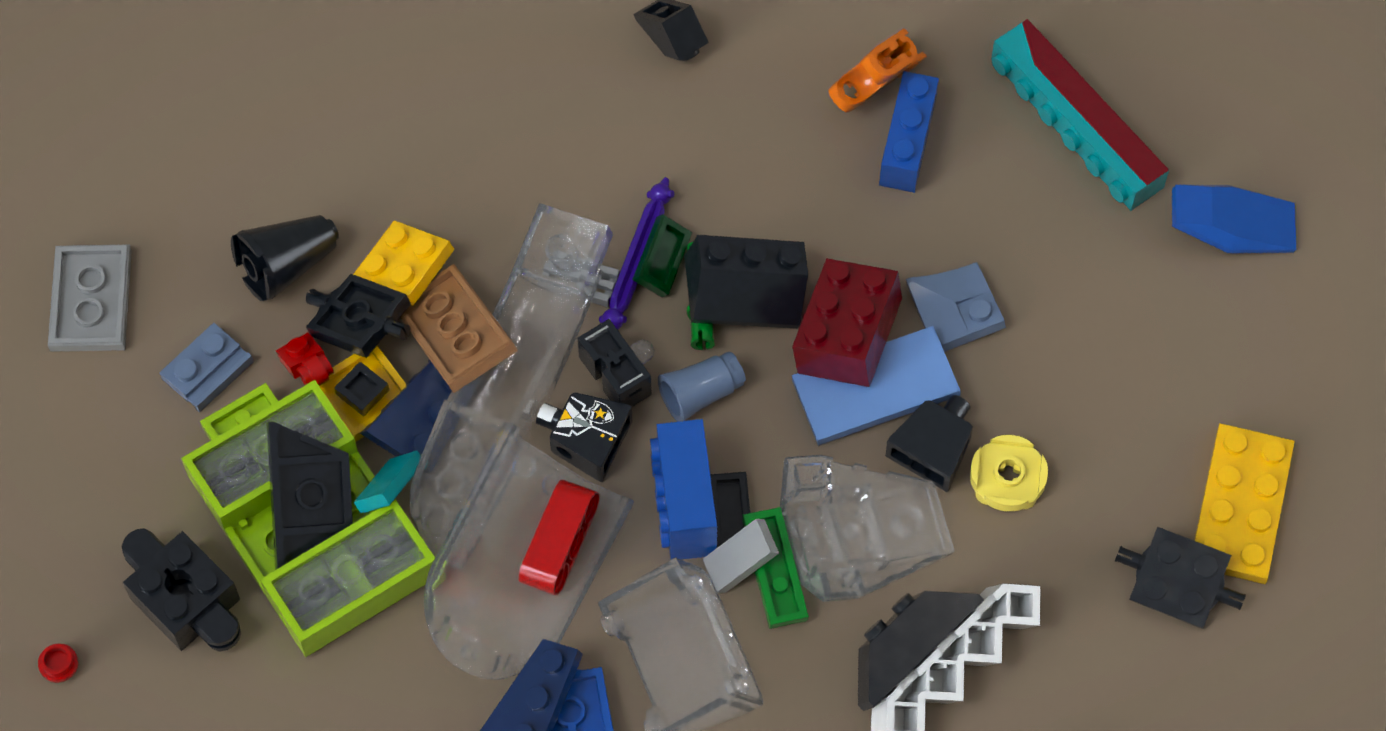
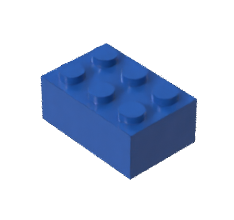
[650,419,717,561]

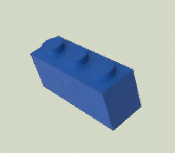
[879,71,939,193]

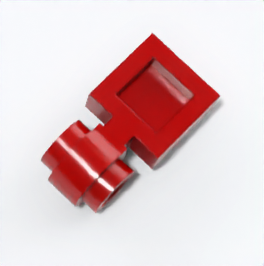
[275,332,334,386]

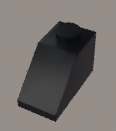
[633,0,709,61]

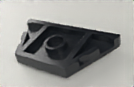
[266,421,353,570]

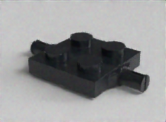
[306,274,411,358]
[1115,527,1246,629]

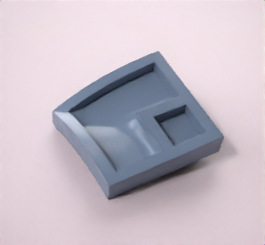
[906,262,1006,352]

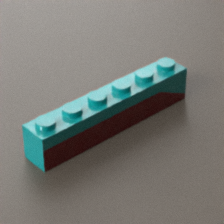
[991,19,1169,211]

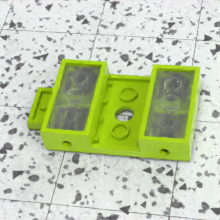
[181,380,439,658]

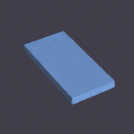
[791,326,961,446]

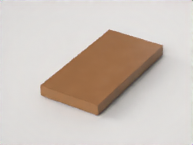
[400,264,518,393]

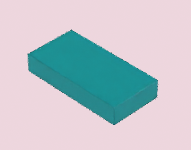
[354,450,424,513]

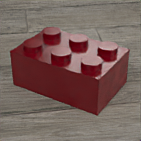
[792,258,902,387]

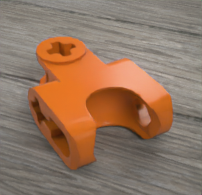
[828,28,927,113]

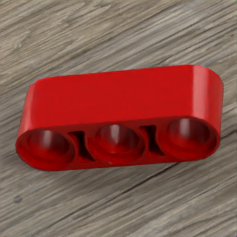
[519,479,600,596]

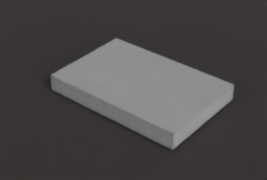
[48,244,132,352]

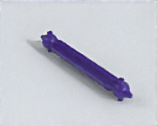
[599,177,675,330]

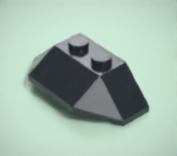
[858,591,984,711]

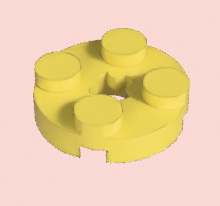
[970,435,1048,511]

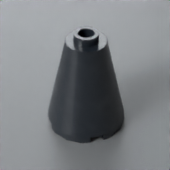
[231,215,339,301]

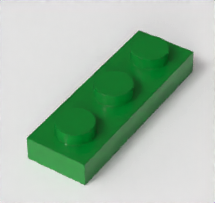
[742,507,809,629]

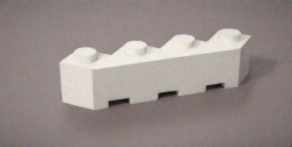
[871,584,1040,731]

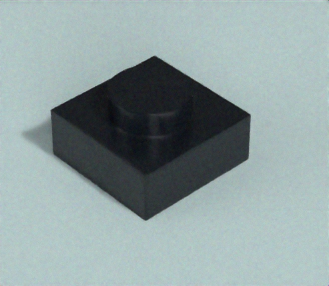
[334,362,389,417]

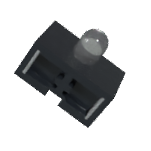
[577,319,655,407]

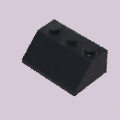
[684,235,808,329]

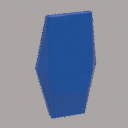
[1172,184,1296,253]

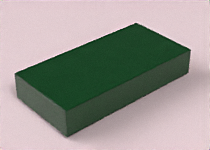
[632,214,692,298]

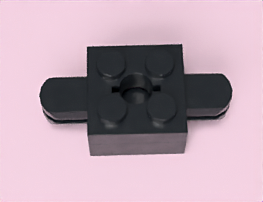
[122,528,241,652]

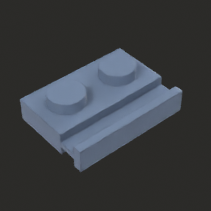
[159,323,254,412]

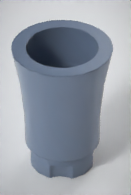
[658,351,746,422]

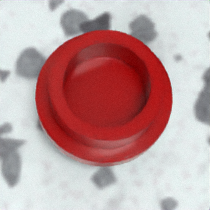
[38,643,79,683]

